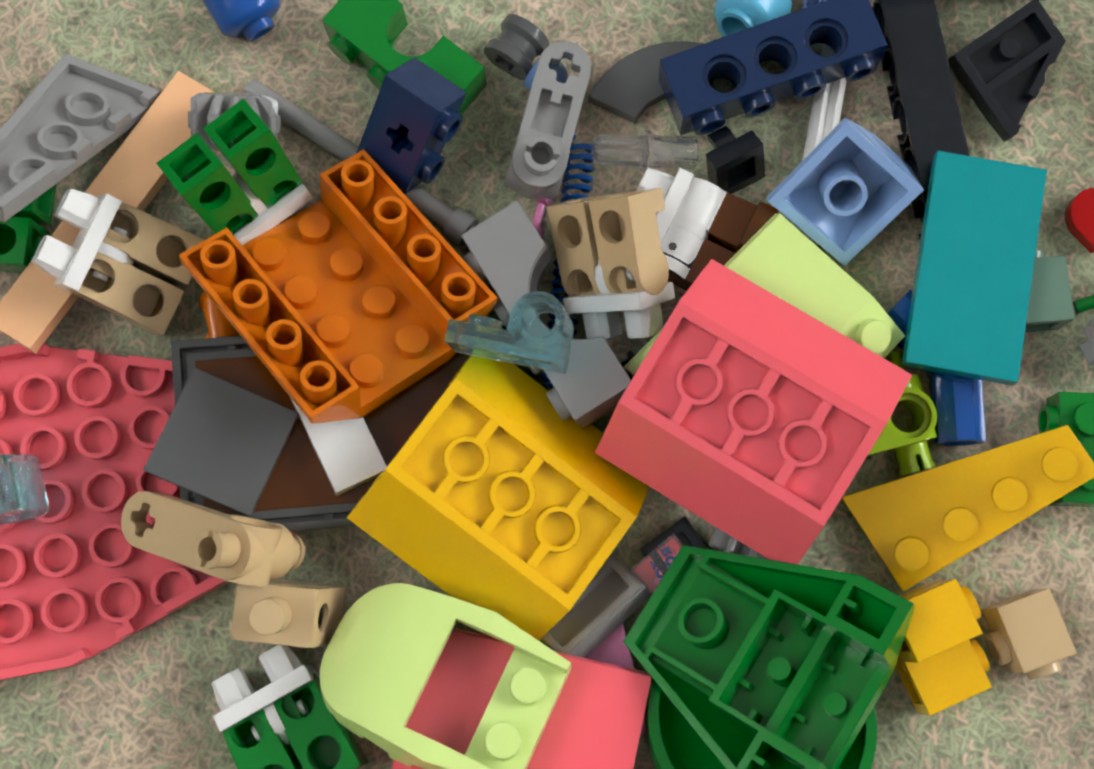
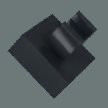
[706,126,765,194]

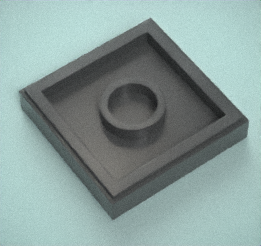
[143,367,299,517]

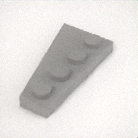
[0,54,161,222]

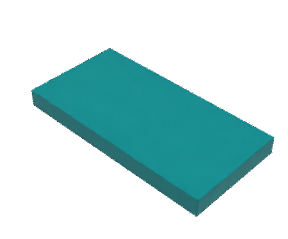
[901,151,1047,386]

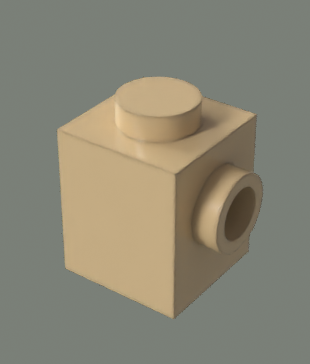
[982,588,1077,680]

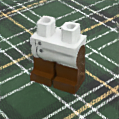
[637,168,779,291]

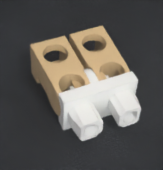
[546,188,675,339]
[31,189,204,335]

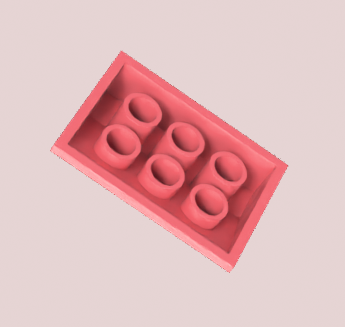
[392,628,652,769]

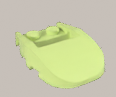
[320,583,572,769]

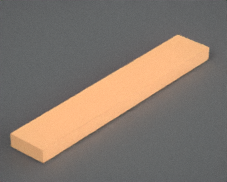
[0,71,215,354]

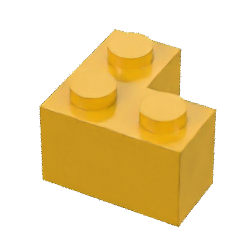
[895,579,992,716]

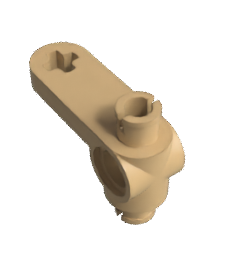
[121,491,305,587]

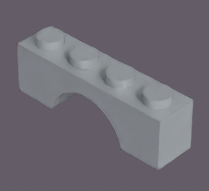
[461,200,631,429]

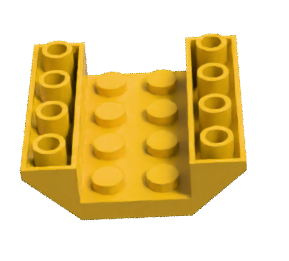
[346,340,650,641]

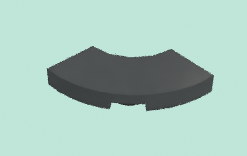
[588,41,715,124]

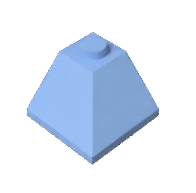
[766,118,924,266]

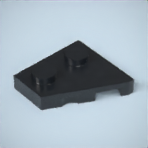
[948,0,1066,142]

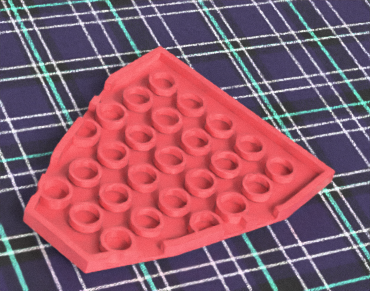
[0,344,297,681]

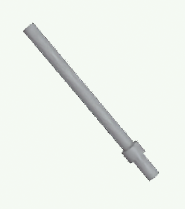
[244,79,478,246]

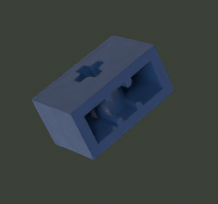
[356,57,467,194]

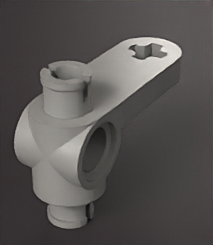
[504,41,591,201]

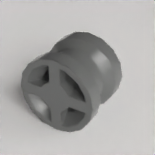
[484,14,549,80]

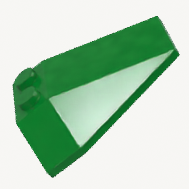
[623,545,915,769]

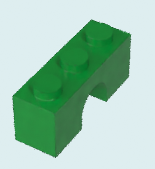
[322,0,487,115]

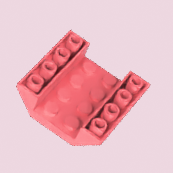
[595,259,912,565]

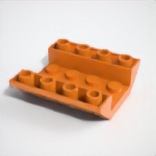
[179,149,498,424]

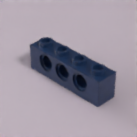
[659,0,887,136]

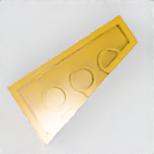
[842,425,1094,592]

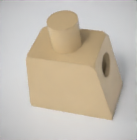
[230,579,347,648]

